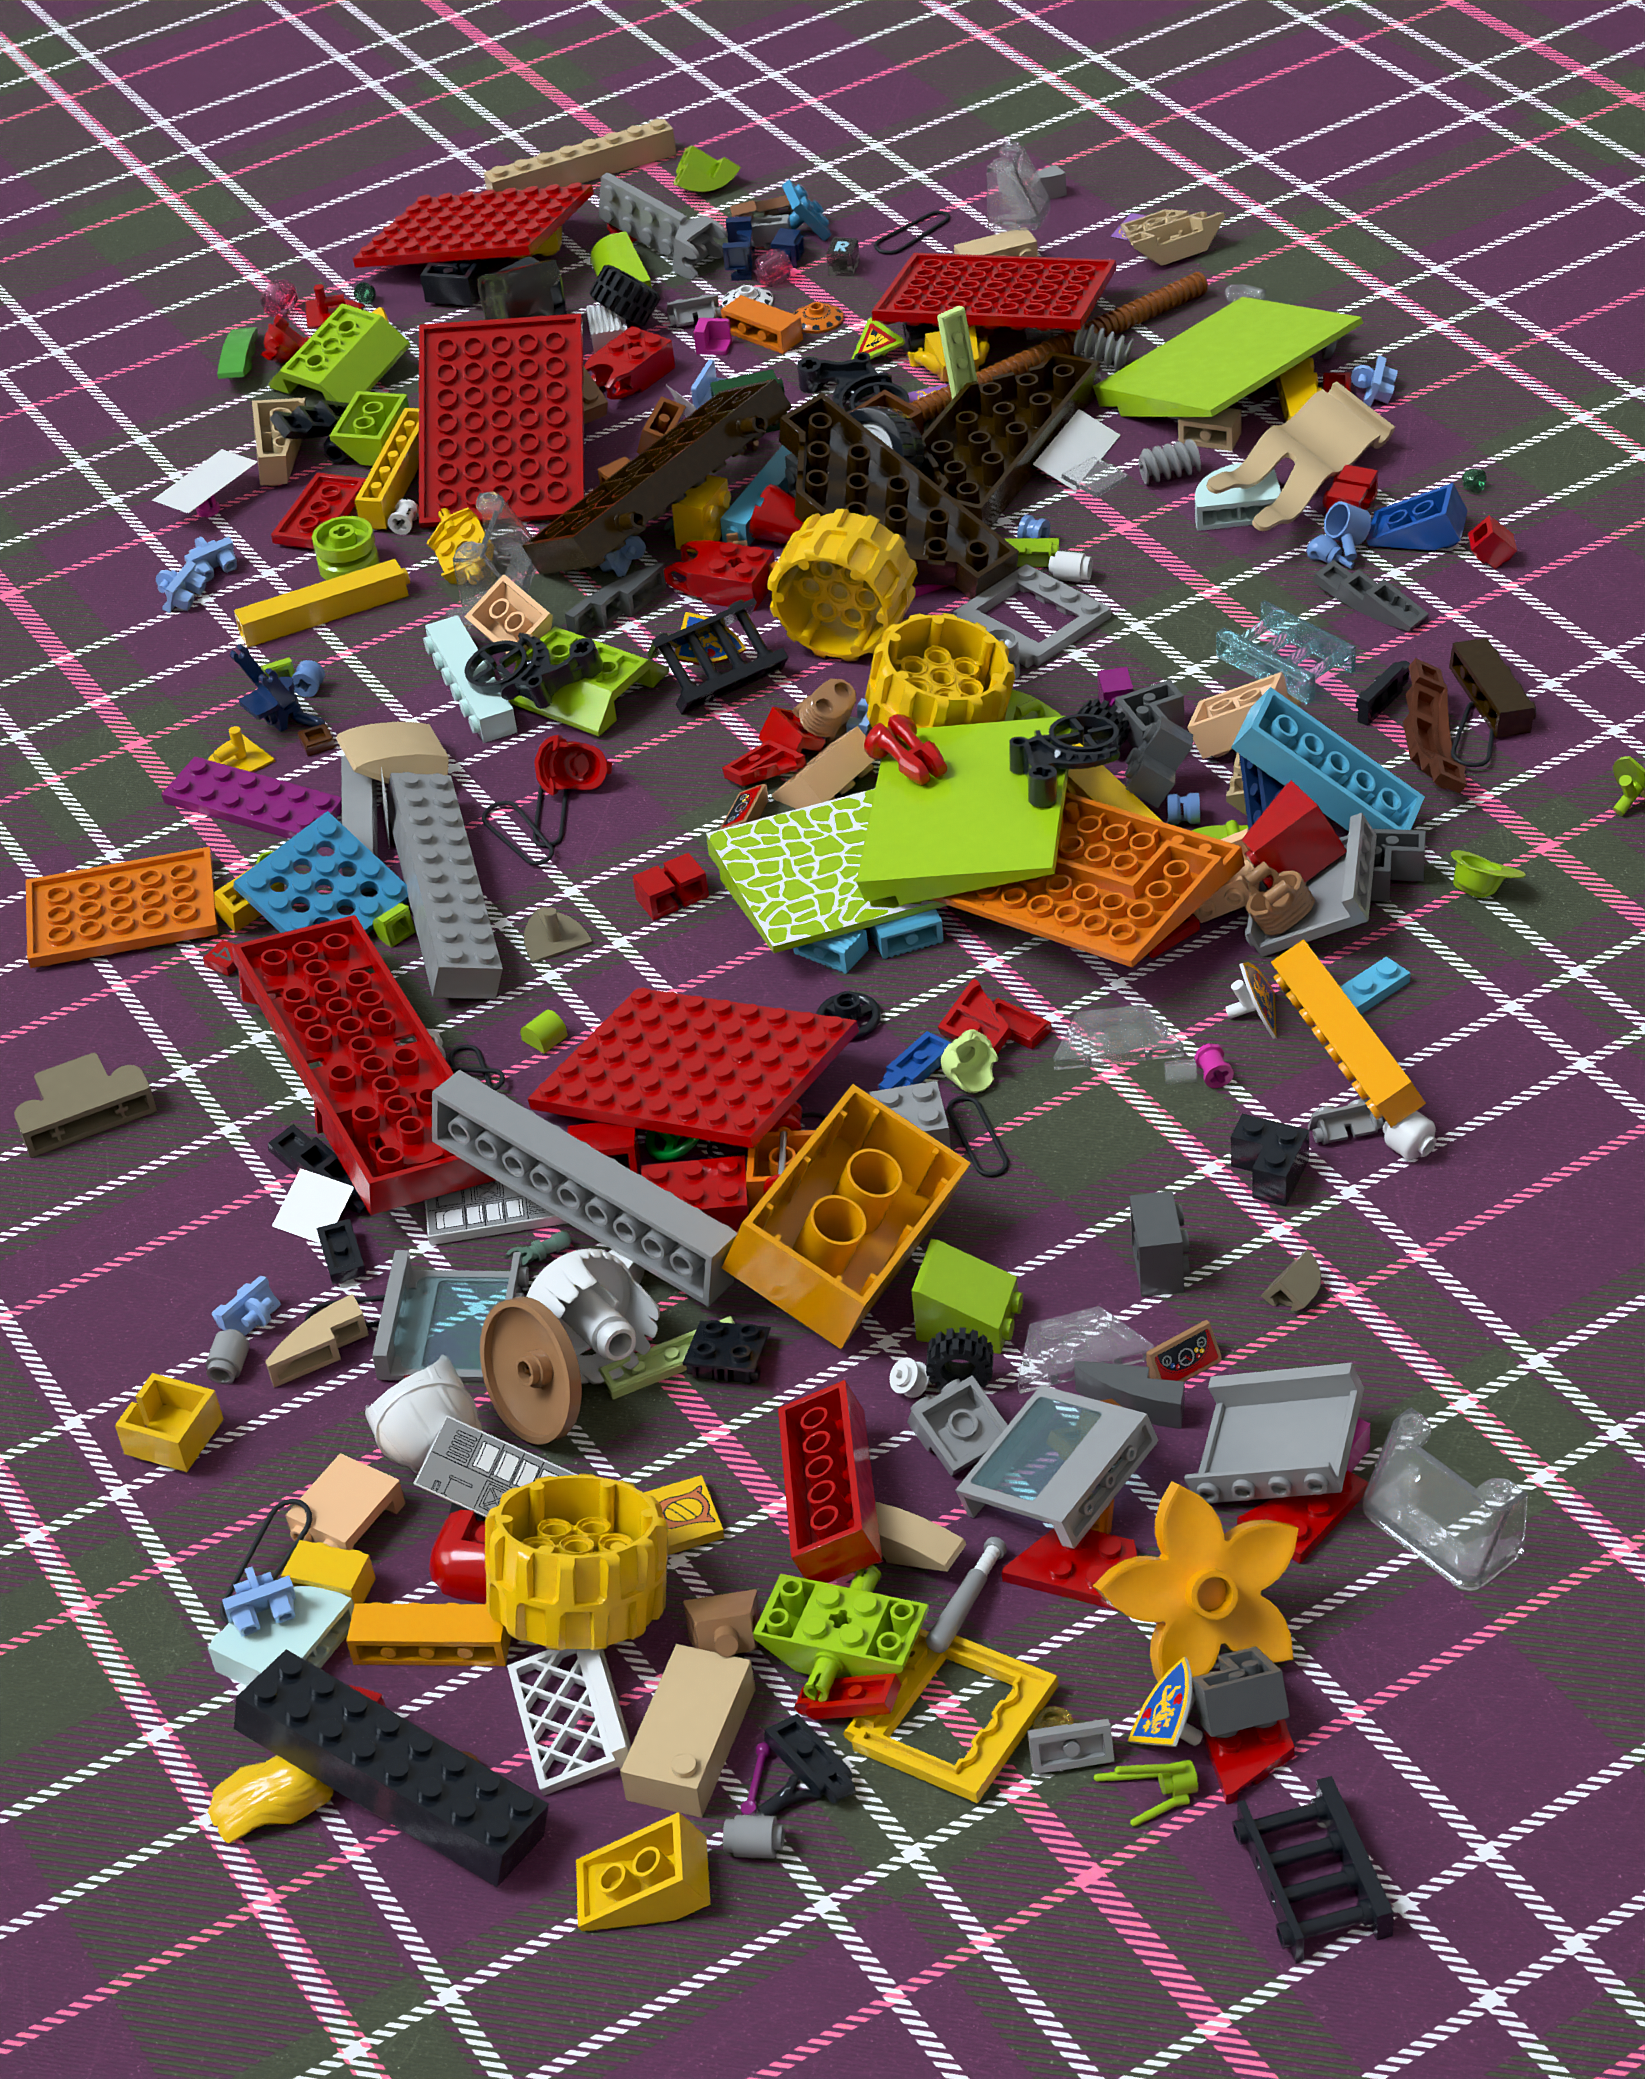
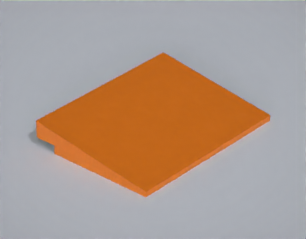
[931,792,1245,968]

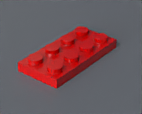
[271,472,366,550]

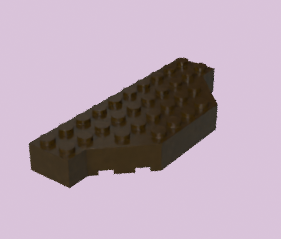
[921,351,1101,528]
[779,393,1019,600]

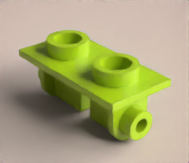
[1003,538,1059,567]

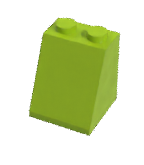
[911,1239,1023,1354]

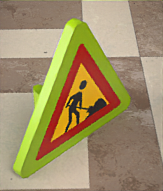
[851,318,905,359]

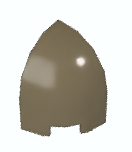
[1261,1249,1321,1311]

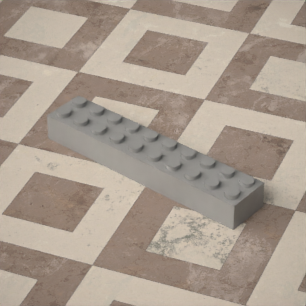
[386,772,503,999]
[432,1070,737,1306]

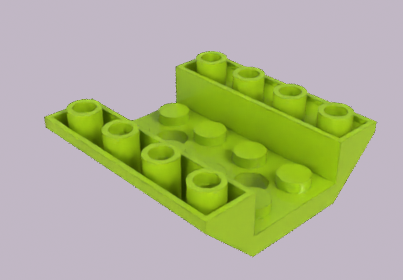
[268,303,411,403]
[508,626,670,736]

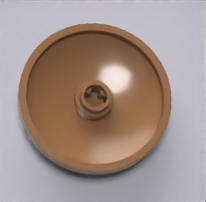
[480,1296,582,1444]

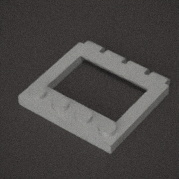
[953,564,1111,668]

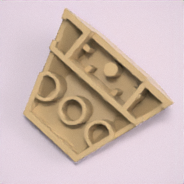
[1120,210,1225,266]
[336,722,449,784]

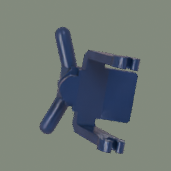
[230,644,325,732]

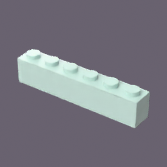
[423,615,517,743]

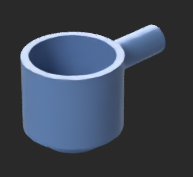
[1324,501,1371,561]

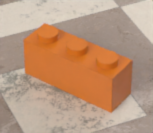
[721,295,803,354]

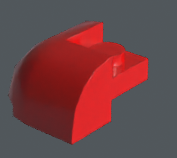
[429,1510,486,1604]

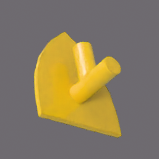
[208,726,275,773]

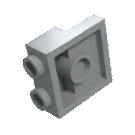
[907,1375,1008,1476]

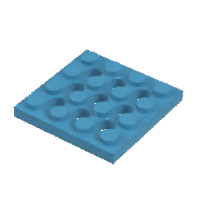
[234,811,409,934]

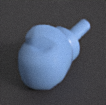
[1307,534,1355,569]

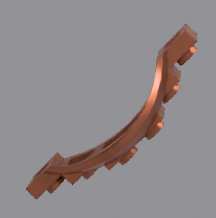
[1403,658,1467,794]

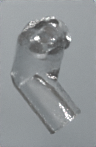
[1225,284,1266,302]

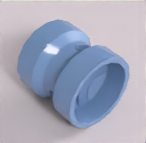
[1167,793,1200,825]

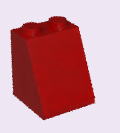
[1241,780,1347,890]
[567,1122,641,1175]

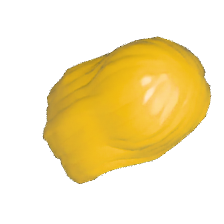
[207,1755,334,1843]

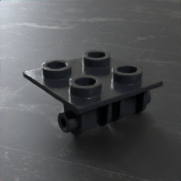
[683,1320,771,1384]

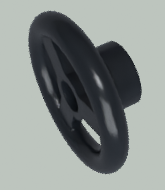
[816,991,881,1040]

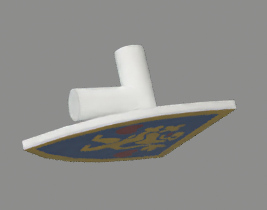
[1226,962,1277,1039]
[1127,1657,1203,1747]

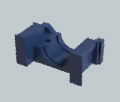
[722,216,755,281]

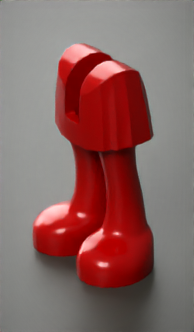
[864,714,947,786]

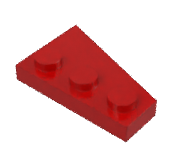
[1237,1470,1368,1564]

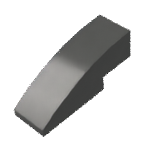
[1074,1360,1185,1429]

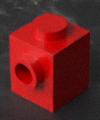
[1468,515,1517,569]

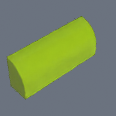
[590,231,652,288]

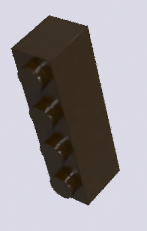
[1449,638,1536,738]

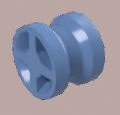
[1017,514,1050,538]
[291,660,325,697]

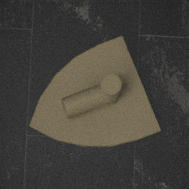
[524,907,593,964]

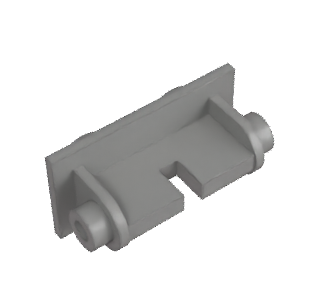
[667,294,722,328]
[1308,1099,1384,1145]

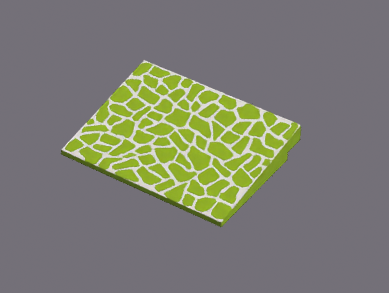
[706,789,948,953]

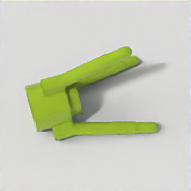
[1094,1760,1198,1827]

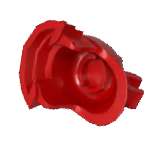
[261,314,309,363]
[534,734,612,796]

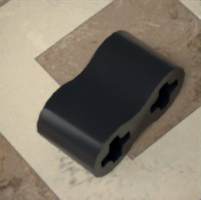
[902,322,936,352]

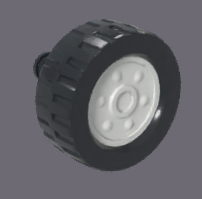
[848,406,924,472]

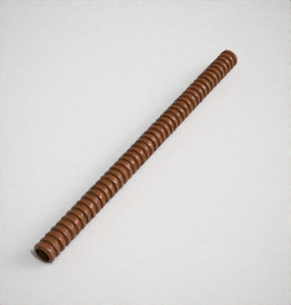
[909,272,1208,423]

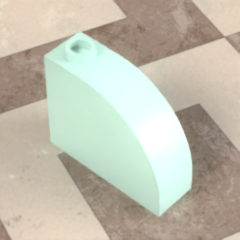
[1195,463,1281,531]
[208,1586,354,1686]

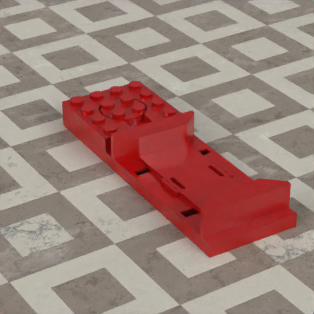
[232,915,495,1215]

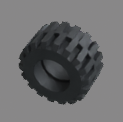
[589,265,661,326]

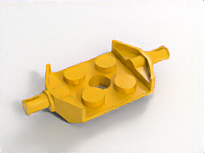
[426,507,492,584]

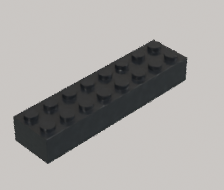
[234,1649,549,1887]

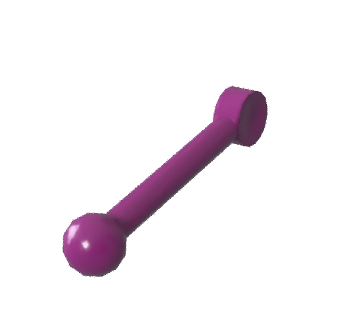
[740,1742,771,1816]

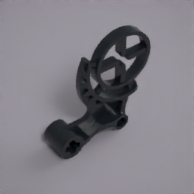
[797,352,909,413]
[465,633,604,709]
[1009,714,1120,807]

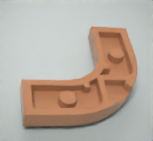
[730,195,793,219]

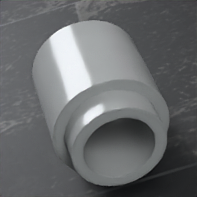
[205,1329,250,1384]
[723,1815,785,1858]

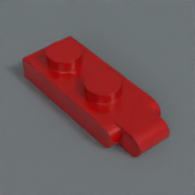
[794,1673,902,1720]

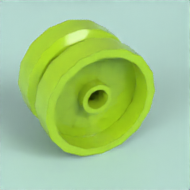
[312,516,380,580]

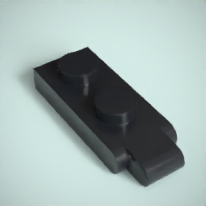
[1356,661,1410,726]
[764,1713,856,1804]

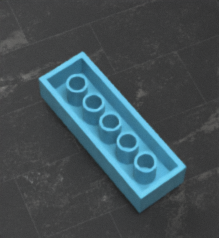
[1231,687,1425,831]

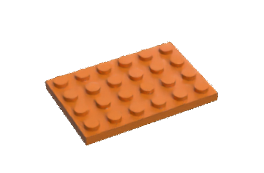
[26,846,218,968]

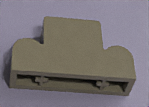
[14,1053,157,1158]

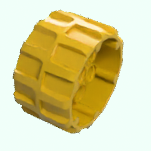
[767,509,918,662]
[865,613,1015,728]
[485,1473,668,1651]

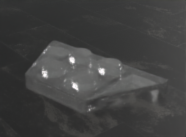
[1053,1005,1184,1070]
[1018,1306,1154,1394]

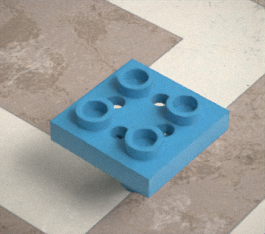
[782,179,831,241]

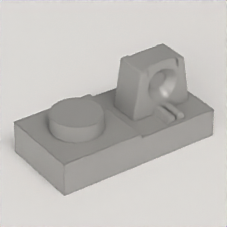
[1027,1719,1115,1775]

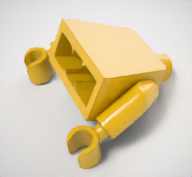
[907,325,990,382]

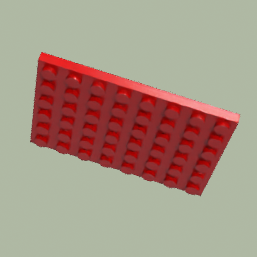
[352,182,594,268]
[872,253,1116,332]
[419,314,585,528]
[527,988,859,1148]

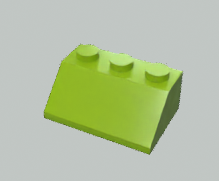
[329,391,409,466]

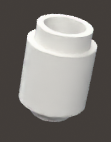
[1049,551,1093,582]

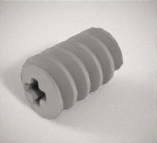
[1074,324,1134,370]
[1139,439,1201,485]

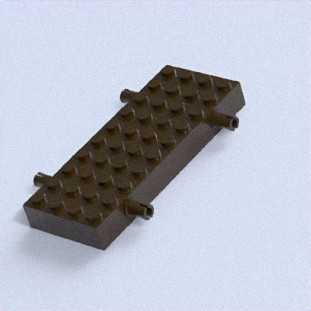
[522,379,792,575]

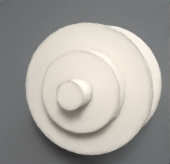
[890,1358,930,1398]

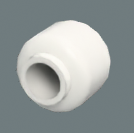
[1383,1111,1437,1160]

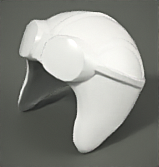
[365,1354,482,1474]

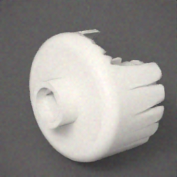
[526,1249,660,1384]

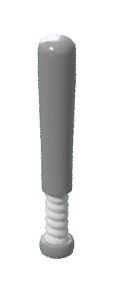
[926,1537,1007,1653]

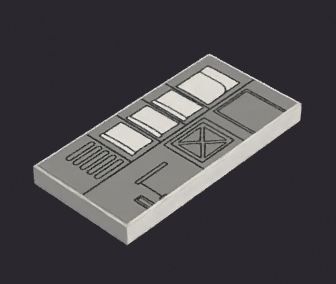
[425,1180,567,1245]
[414,1415,577,1518]

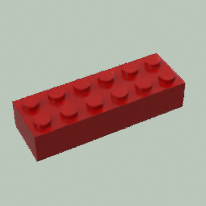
[778,1380,882,1583]

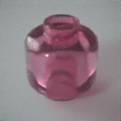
[753,249,793,287]
[260,279,298,317]

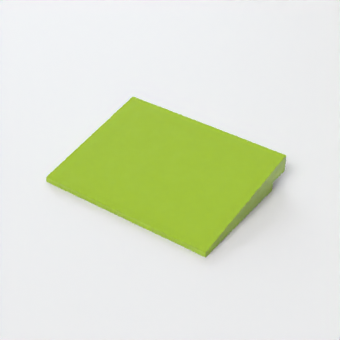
[1093,296,1363,417]
[856,716,1073,905]

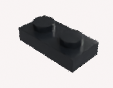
[316,1219,367,1285]

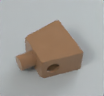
[683,1589,761,1657]

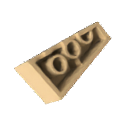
[252,398,306,486]

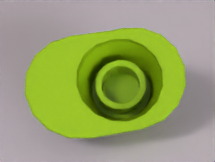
[1451,850,1526,898]

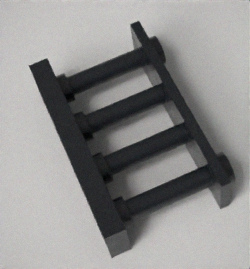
[647,598,789,715]
[1232,1776,1394,1964]

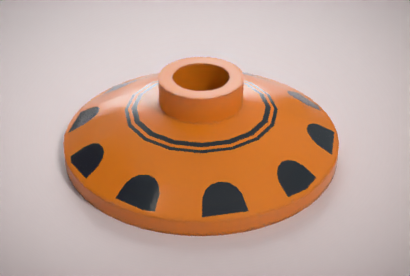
[793,302,843,334]

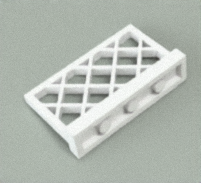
[507,1649,631,1796]

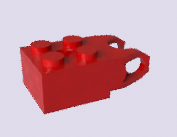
[584,326,676,400]
[664,540,775,611]

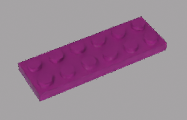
[161,756,342,839]

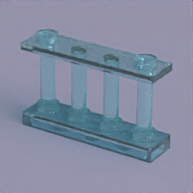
[1216,600,1356,704]

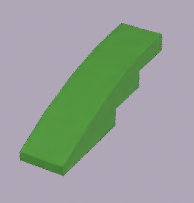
[217,327,258,379]

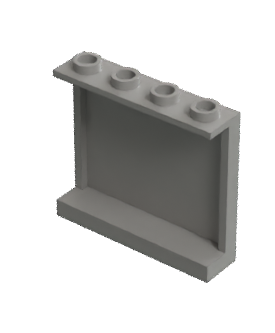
[1245,813,1377,957]
[1184,1363,1364,1504]

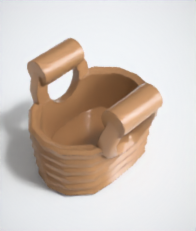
[793,679,856,745]
[1244,862,1315,936]

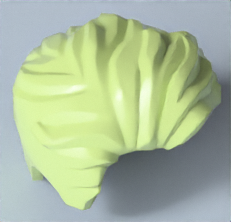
[941,1029,998,1093]

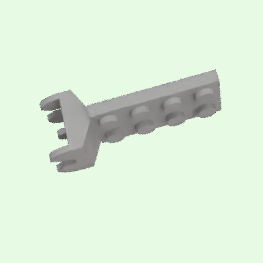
[598,172,728,279]

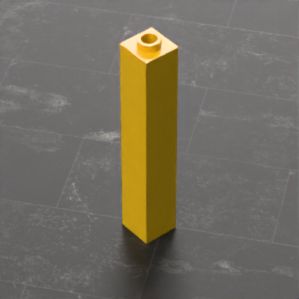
[234,559,410,648]

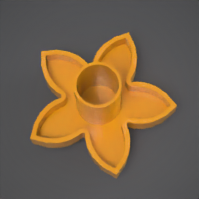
[1093,1481,1298,1688]

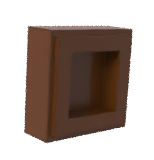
[297,723,336,756]

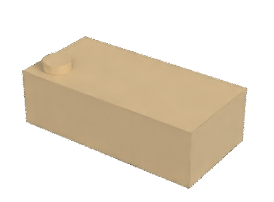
[620,1644,755,1818]

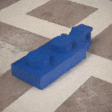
[878,1031,951,1090]

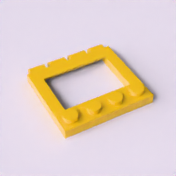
[843,1629,1059,1803]

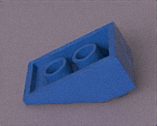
[1367,483,1468,550]

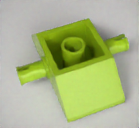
[753,1565,929,1702]

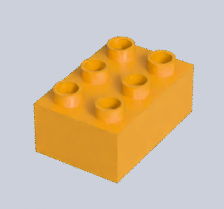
[722,1084,971,1349]

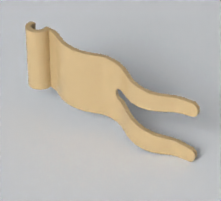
[1206,382,1395,531]

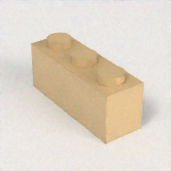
[954,227,1038,257]

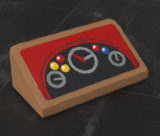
[719,784,769,830]
[1146,1320,1221,1382]

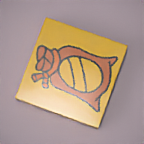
[644,1475,725,1555]

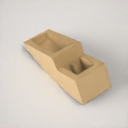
[265,1294,369,1388]
[875,1502,967,1572]

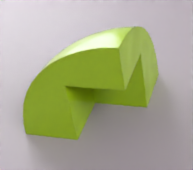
[673,145,741,192]

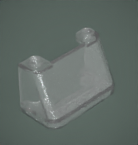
[987,141,1050,230]
[453,492,537,616]
[1363,1407,1528,1591]

